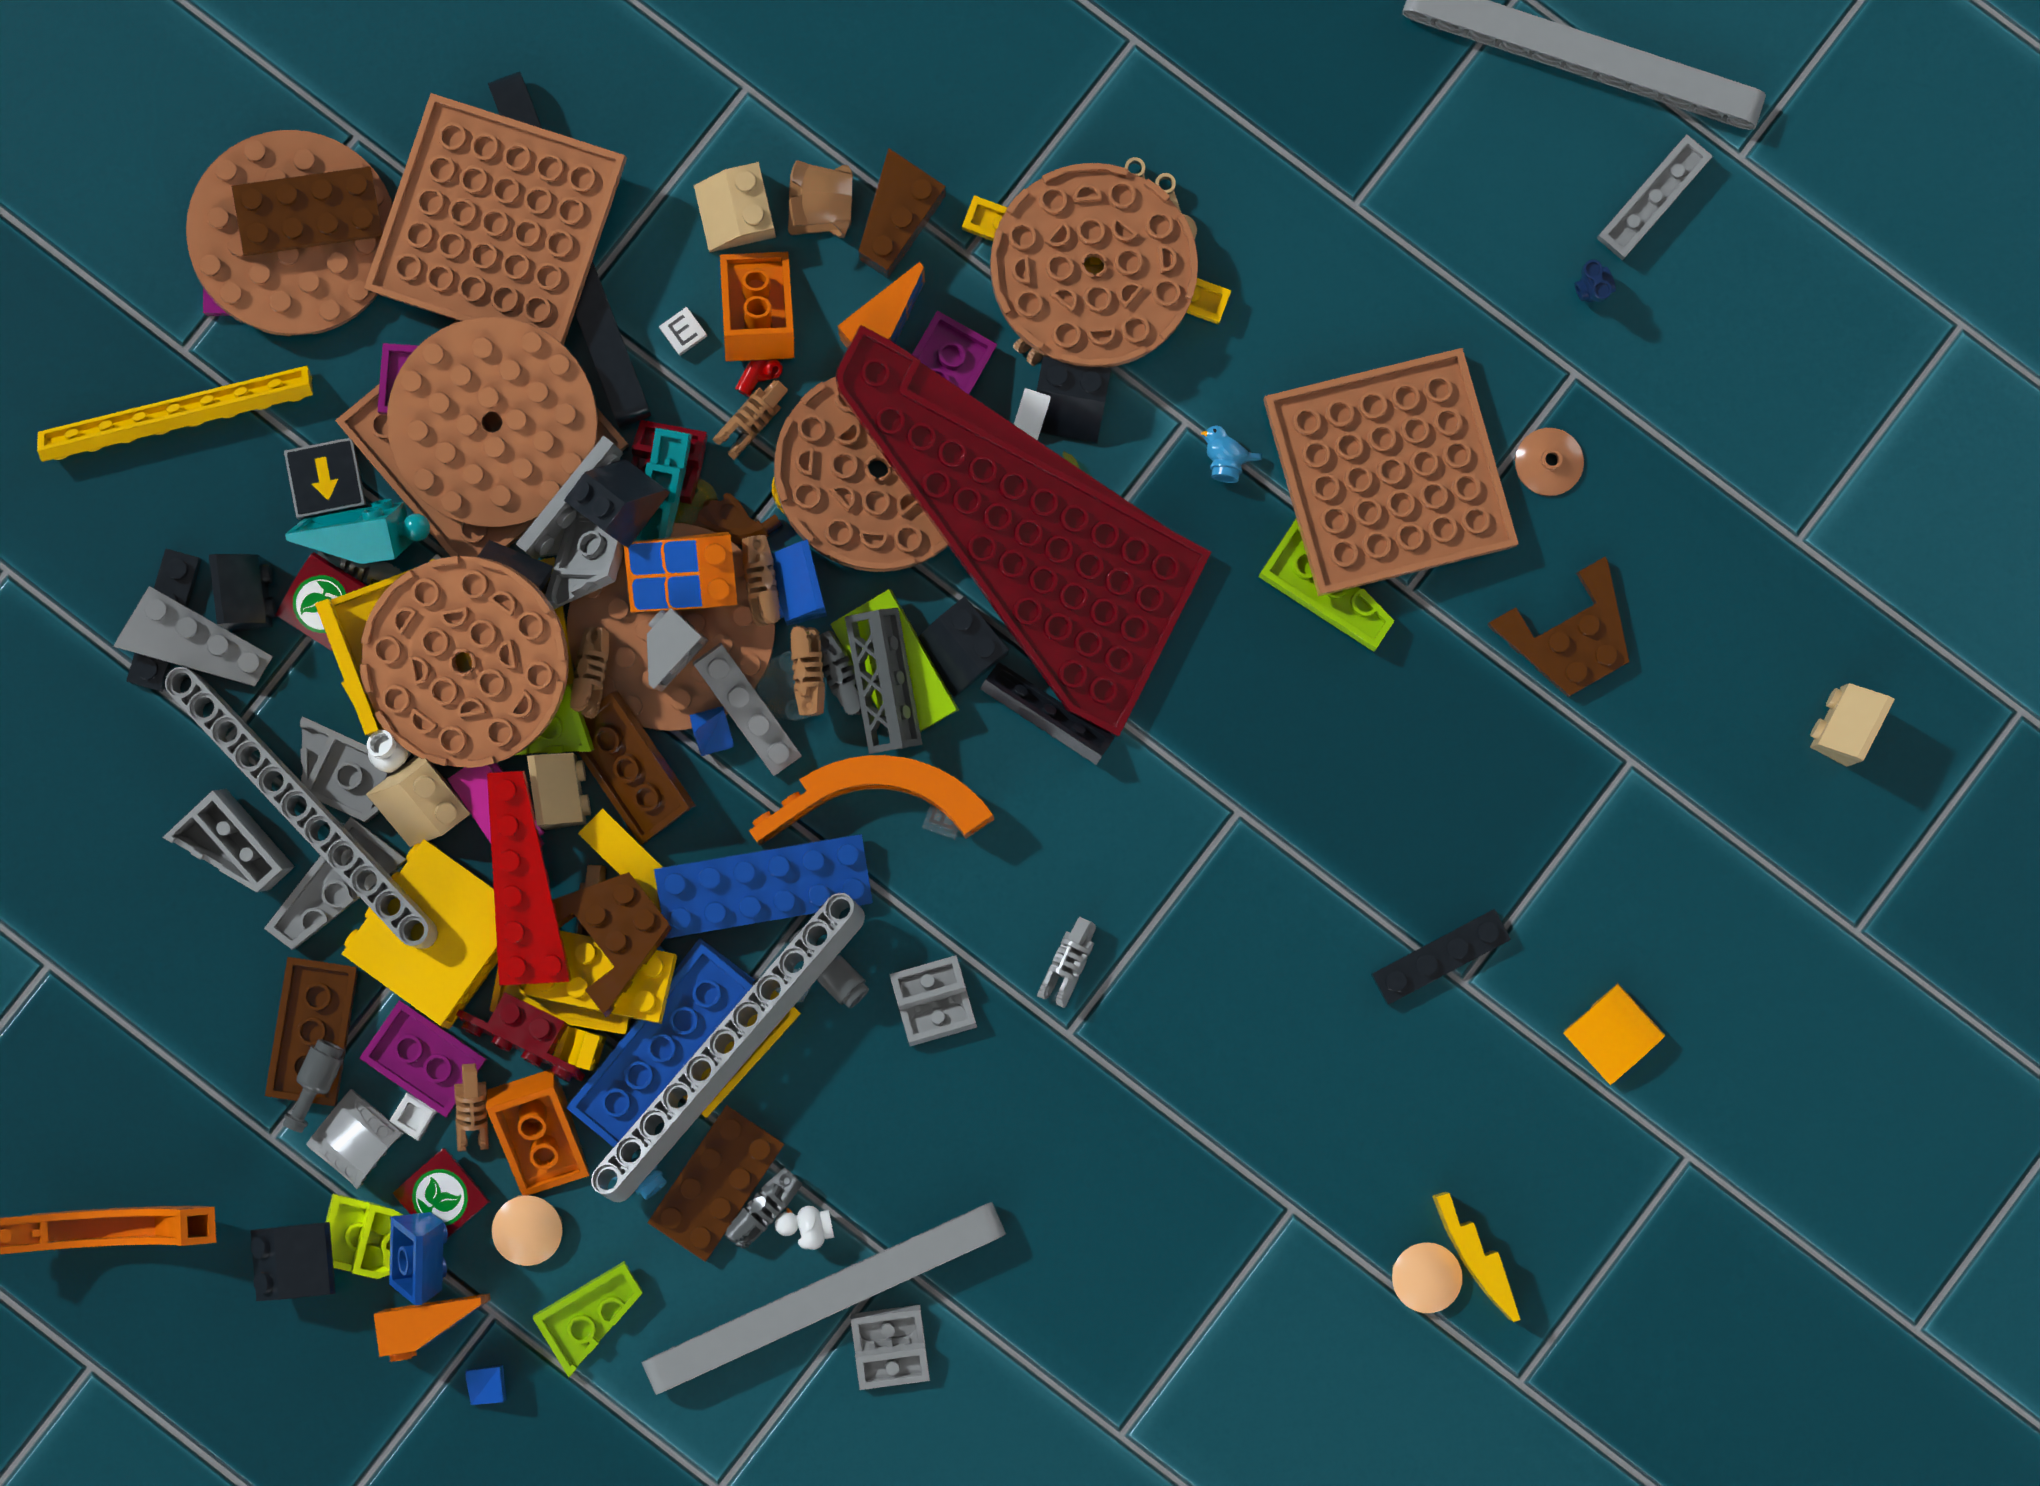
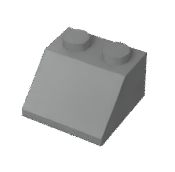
[647,608,709,692]

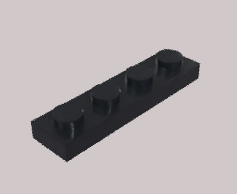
[126,549,202,692]
[980,662,1114,765]
[1371,909,1511,1005]

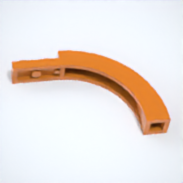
[749,755,994,846]
[0,1206,216,1254]

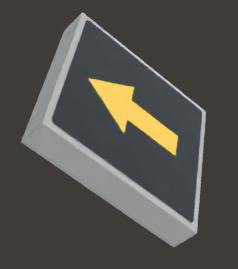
[284,438,366,520]

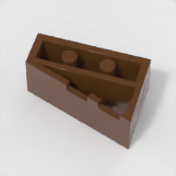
[859,148,946,279]

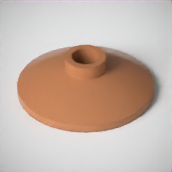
[1515,428,1584,496]

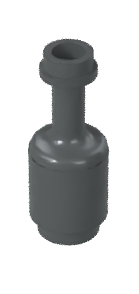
[789,928,869,1009]
[283,1039,344,1133]

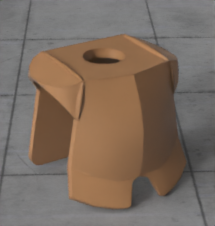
[788,160,853,238]

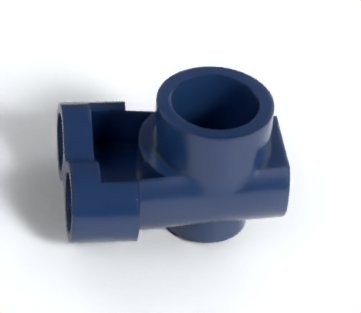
[1574,259,1616,302]

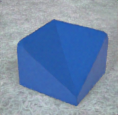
[689,706,734,756]
[465,1365,507,1405]

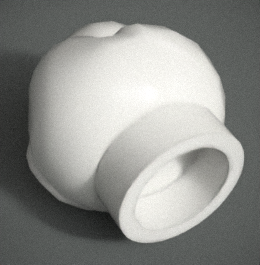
[367,730,411,773]
[775,1206,834,1250]

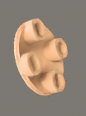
[492,1195,563,1266]
[1392,1242,1462,1313]

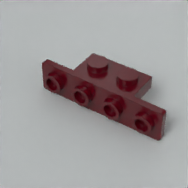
[456,992,585,1082]

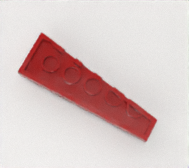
[487,771,571,985]

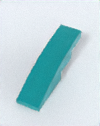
[634,428,692,541]

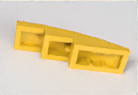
[578,808,663,912]
[1432,1192,1521,1322]

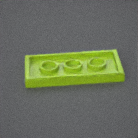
[830,589,959,732]

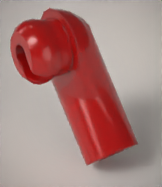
[735,359,783,397]

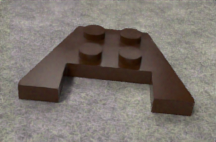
[1488,557,1629,697]
[553,872,672,1017]

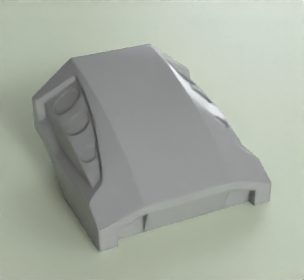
[306,1089,404,1189]

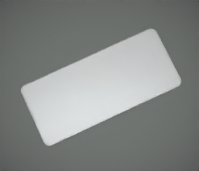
[1014,388,1051,440]

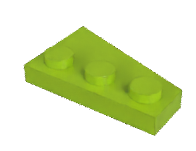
[533,1261,643,1377]

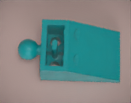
[285,499,430,564]

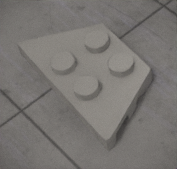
[545,511,624,609]
[300,716,405,823]

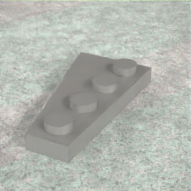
[113,586,273,687]
[264,817,407,950]

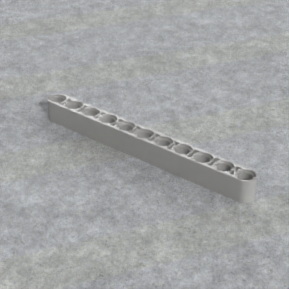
[1402,0,1766,130]
[165,667,438,949]
[591,893,865,1202]
[641,1202,1006,1395]

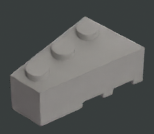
[162,789,295,892]

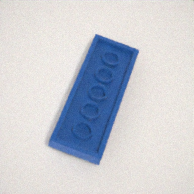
[654,834,873,939]
[566,944,753,1147]

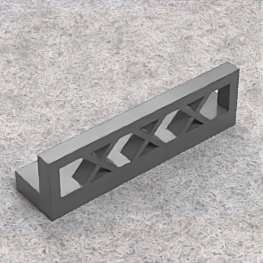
[845,608,922,754]

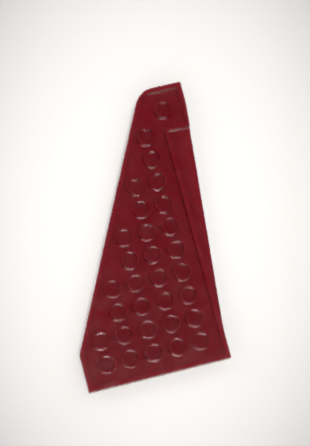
[836,325,1211,737]

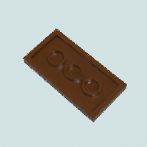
[232,166,383,256]
[577,691,695,845]
[265,957,359,1106]
[647,1105,785,1262]

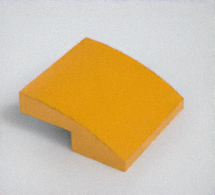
[1563,983,1665,1085]

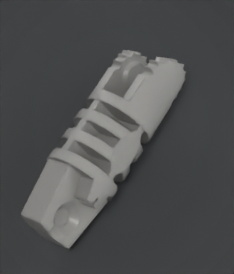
[1037,917,1096,1008]

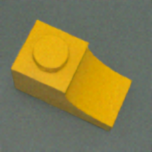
[553,1025,607,1071]

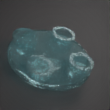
[757,651,827,721]

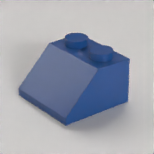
[771,540,827,626]
[389,1212,448,1306]

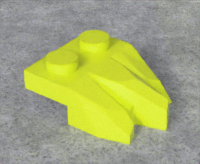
[325,1193,403,1279]

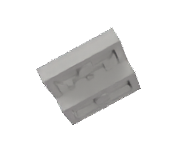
[889,955,977,1046]
[850,1305,930,1390]

